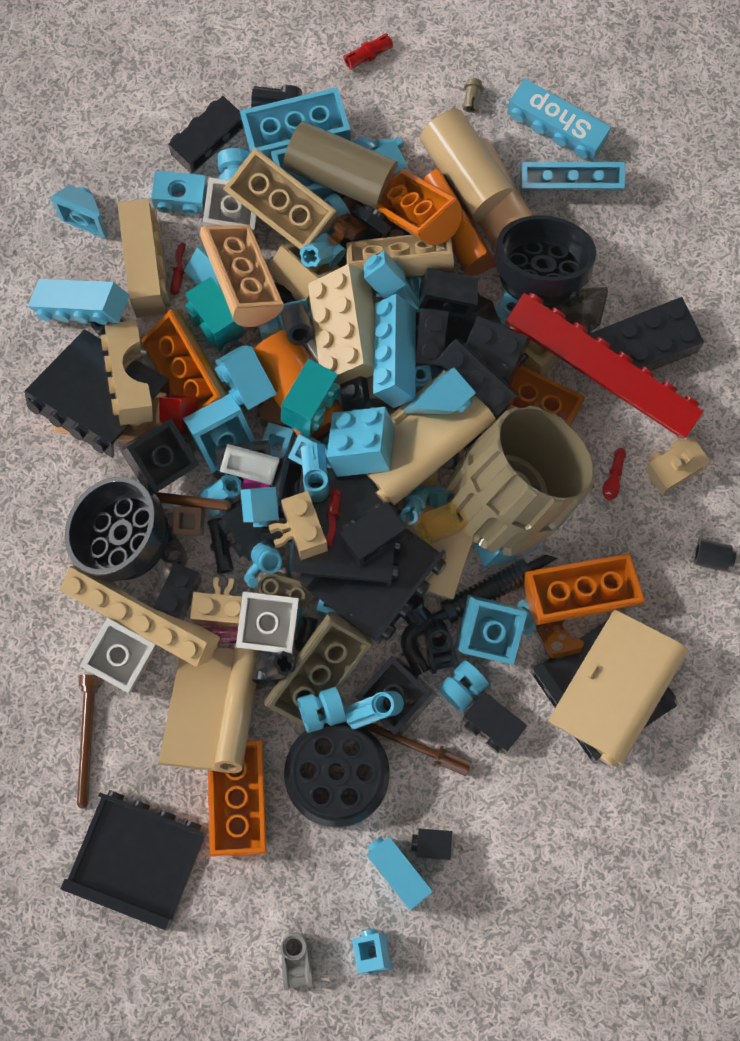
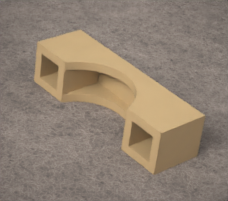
[101,320,153,425]

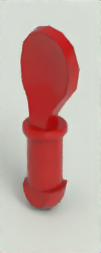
[170,243,186,295]
[602,448,626,501]

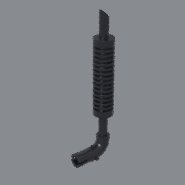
[400,555,558,676]

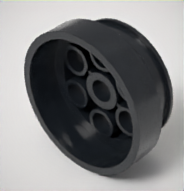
[494,215,596,307]
[64,477,169,581]
[284,721,390,828]

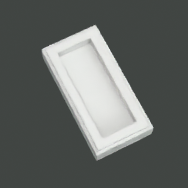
[220,444,279,485]

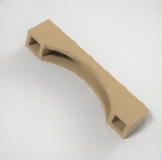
[60,565,220,667]

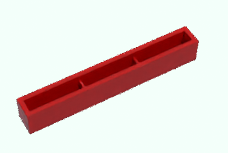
[504,293,704,439]

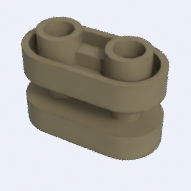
[258,571,315,608]

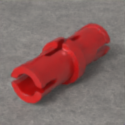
[343,33,393,70]

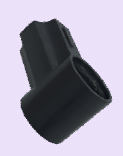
[251,85,302,108]
[252,651,296,687]

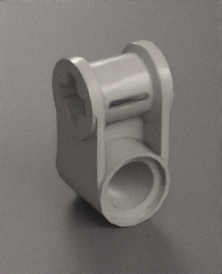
[281,932,313,990]

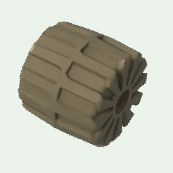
[446,406,595,556]

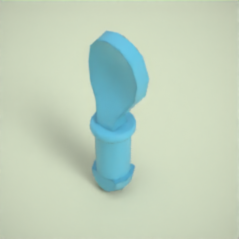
[353,137,404,150]

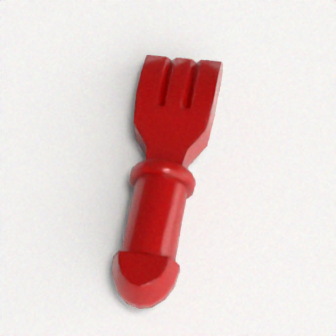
[326,488,341,547]

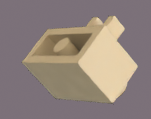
[645,436,711,495]
[269,491,328,560]
[190,577,242,628]

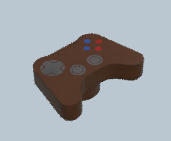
[536,620,584,658]

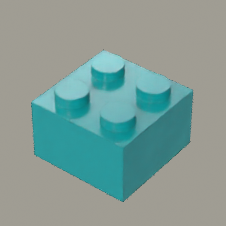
[185,277,244,352]
[281,358,339,437]

